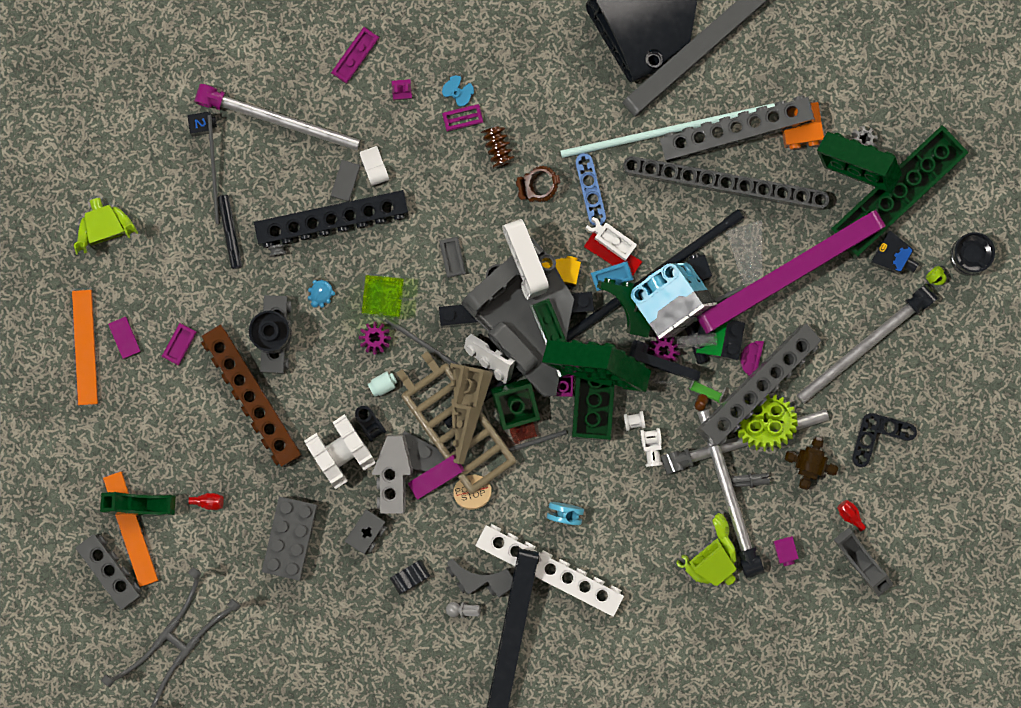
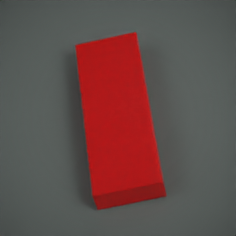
[584,233,642,276]

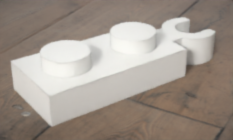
[585,217,637,261]

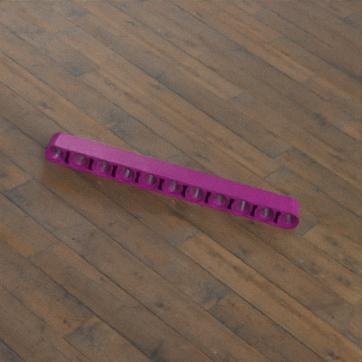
[696,210,886,334]

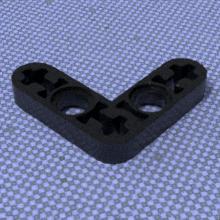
[852,413,917,468]

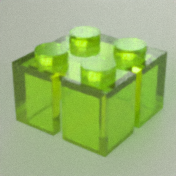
[361,275,405,319]

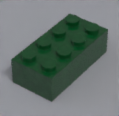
[817,131,902,193]
[571,377,615,441]

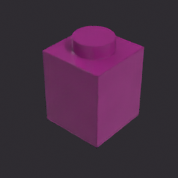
[772,536,799,566]

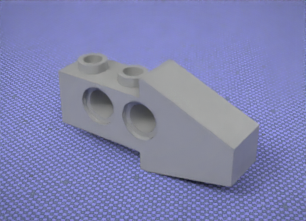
[372,435,413,513]

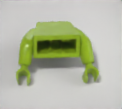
[74,198,138,255]

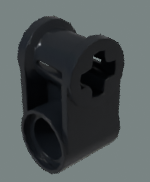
[355,406,387,443]

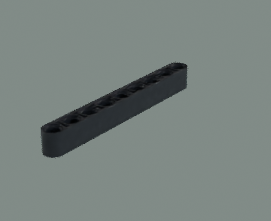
[487,548,539,708]

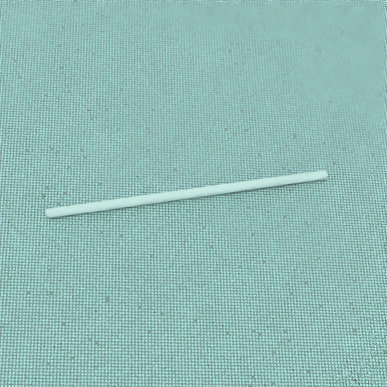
[560,103,775,158]

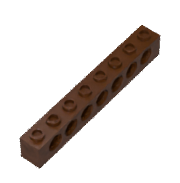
[201,324,303,467]

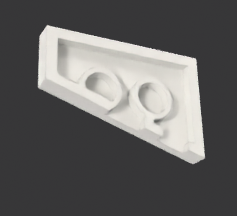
[464,334,515,384]

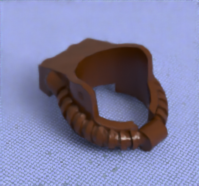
[516,166,560,202]

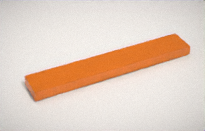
[72,290,98,406]
[103,472,159,587]

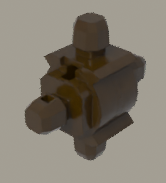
[784,436,838,490]

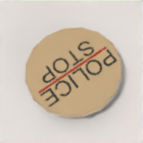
[454,475,492,510]

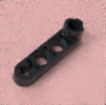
[628,340,701,382]

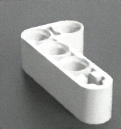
[502,219,549,300]

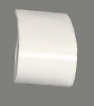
[360,146,389,186]

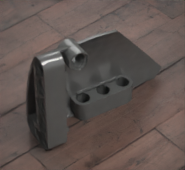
[461,238,574,397]

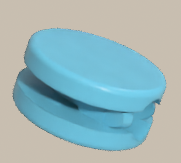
[547,502,584,525]

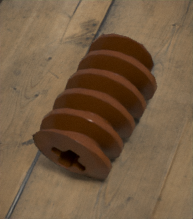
[481,126,515,169]

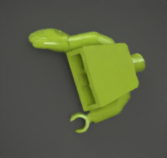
[676,513,737,586]

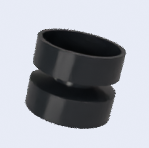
[950,232,995,276]
[249,311,292,354]

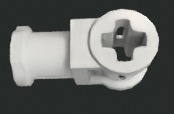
[640,428,663,467]

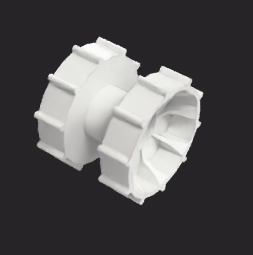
[304,414,376,489]

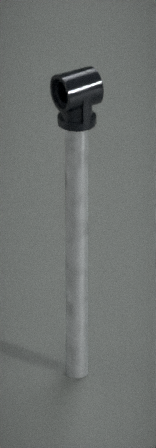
[797,284,938,404]
[698,409,764,579]

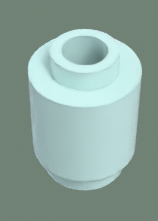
[368,371,398,397]

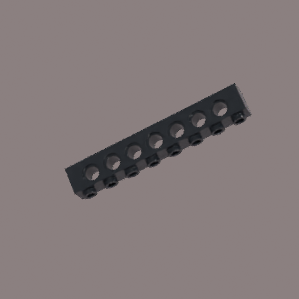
[254,190,409,248]

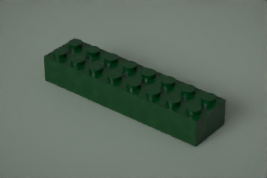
[829,125,969,259]

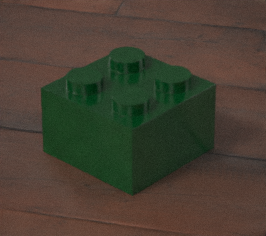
[491,378,540,430]

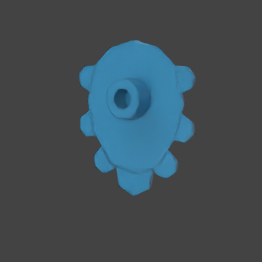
[308,280,335,308]

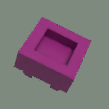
[392,79,412,101]

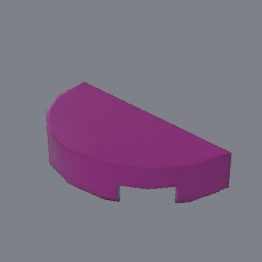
[740,341,764,376]

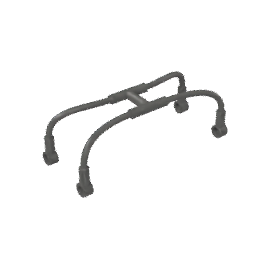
[101,567,241,708]

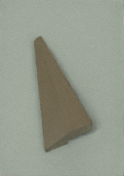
[450,363,493,465]

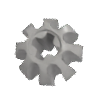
[850,126,878,147]

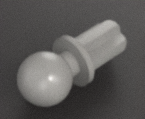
[446,602,481,618]

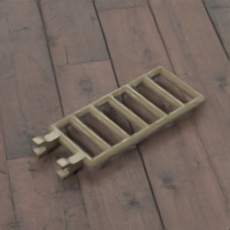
[396,351,516,494]

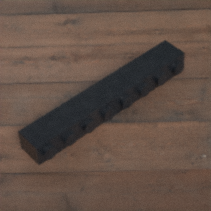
[439,292,594,328]

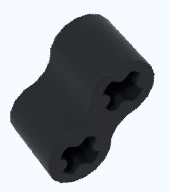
[390,559,431,595]

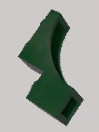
[597,278,651,337]
[100,492,176,517]

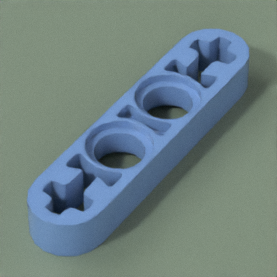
[576,153,606,227]

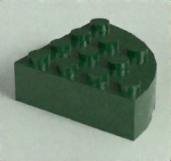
[542,338,651,393]

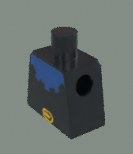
[870,231,919,275]

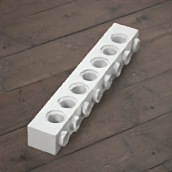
[475,524,624,617]

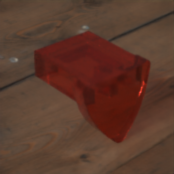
[510,422,537,444]

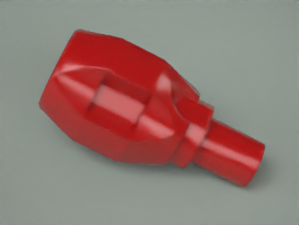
[189,493,224,510]
[837,500,866,532]

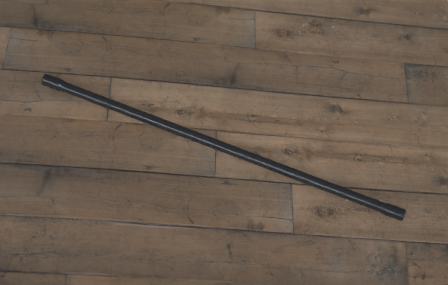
[443,209,744,428]

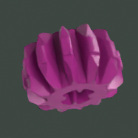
[359,322,392,355]
[648,336,680,362]

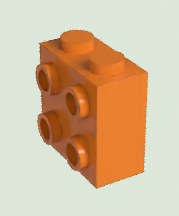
[782,102,824,150]

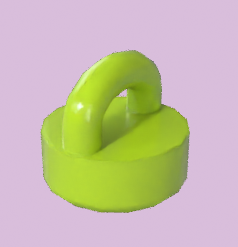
[926,266,947,286]

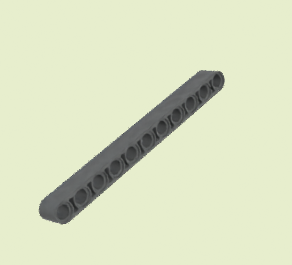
[622,0,768,117]
[623,156,829,210]

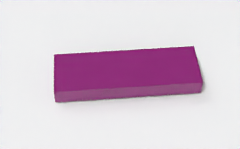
[331,27,379,84]
[408,454,465,500]

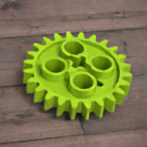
[736,394,798,452]

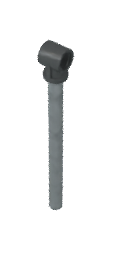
[661,409,829,475]

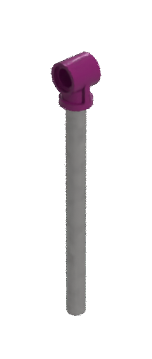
[194,84,360,150]

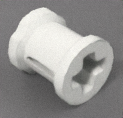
[624,411,645,431]

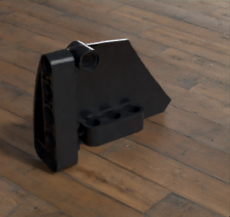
[586,0,697,83]

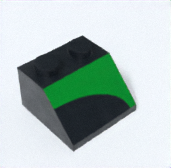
[695,320,745,361]

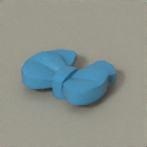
[442,75,474,107]

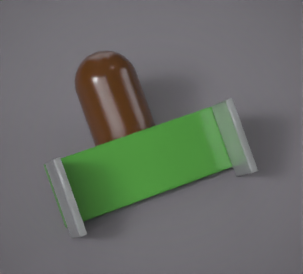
[689,381,726,411]

